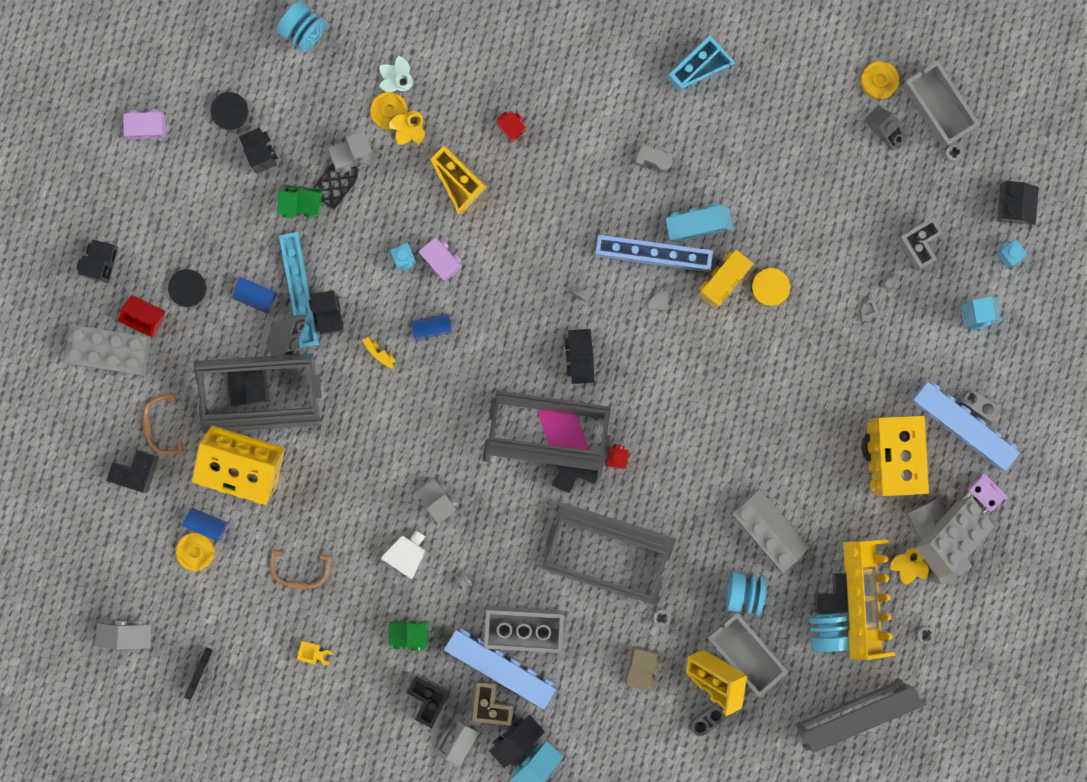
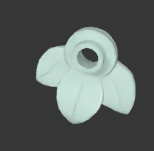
[379,56,413,92]

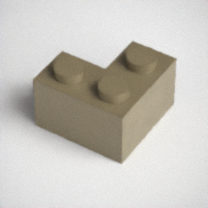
[626,646,660,690]
[472,680,514,726]

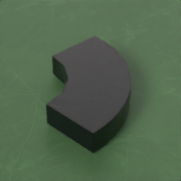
[184,647,212,700]

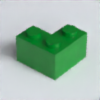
[277,184,323,218]
[389,621,429,651]

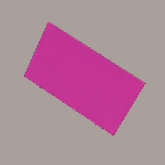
[537,400,589,469]

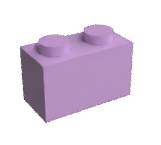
[123,109,166,140]
[419,237,462,282]

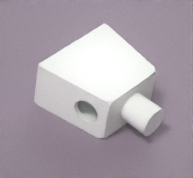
[381,530,426,579]

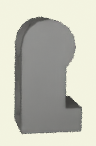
[635,144,673,172]
[961,389,1001,423]

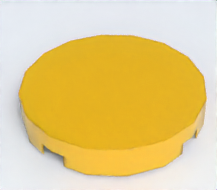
[861,61,899,99]
[370,92,408,130]
[752,268,790,306]
[176,533,215,571]

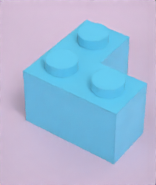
[509,741,563,782]

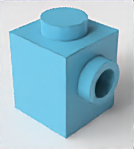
[996,240,1028,269]
[390,243,416,271]

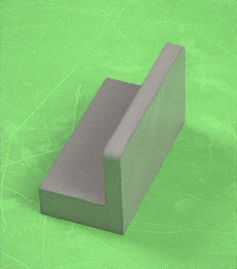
[434,718,479,765]

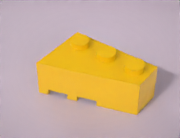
[430,145,488,214]
[698,250,753,310]
[686,649,747,716]

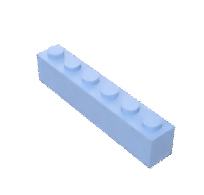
[595,235,713,272]
[911,382,1020,471]
[444,628,556,709]

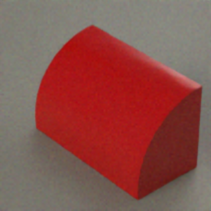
[118,295,166,338]

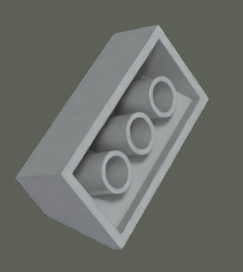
[730,489,810,573]
[904,497,972,584]
[484,606,564,653]

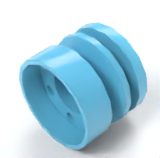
[276,1,327,53]
[726,571,767,616]
[809,613,850,652]

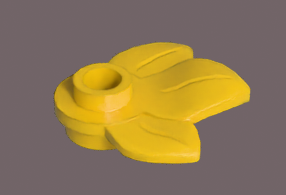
[388,111,425,145]
[890,548,929,585]

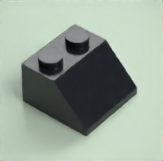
[997,181,1039,225]
[227,370,270,406]

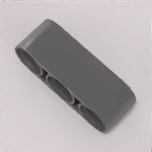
[690,702,737,736]

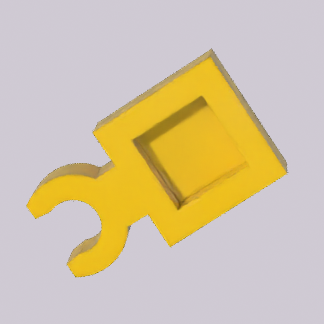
[297,640,333,665]

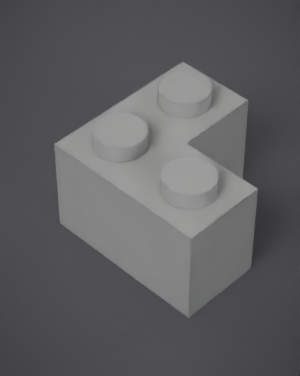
[328,131,372,174]
[897,217,944,272]
[416,479,458,524]
[96,619,151,650]

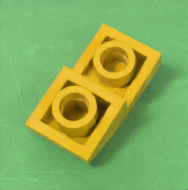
[362,337,396,369]

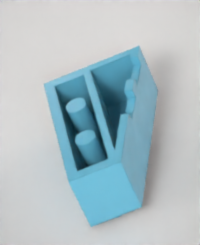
[665,35,735,90]
[666,203,733,242]
[960,297,1001,330]

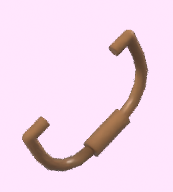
[142,393,183,455]
[270,550,331,590]

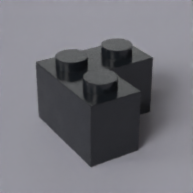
[239,127,278,174]
[77,239,118,284]
[309,290,344,336]
[564,329,595,384]
[106,450,159,493]
[552,466,598,493]
[814,573,849,614]
[407,674,451,729]
[489,715,545,768]

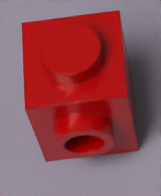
[497,111,526,143]
[606,444,629,469]

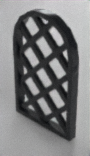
[313,164,358,210]

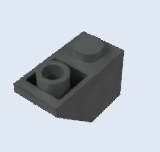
[865,106,907,151]

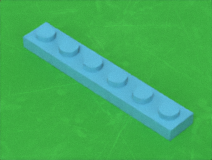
[279,232,320,348]

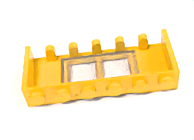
[843,539,896,660]

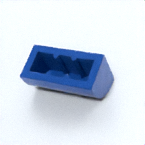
[233,277,277,314]
[411,314,453,340]
[182,508,229,541]

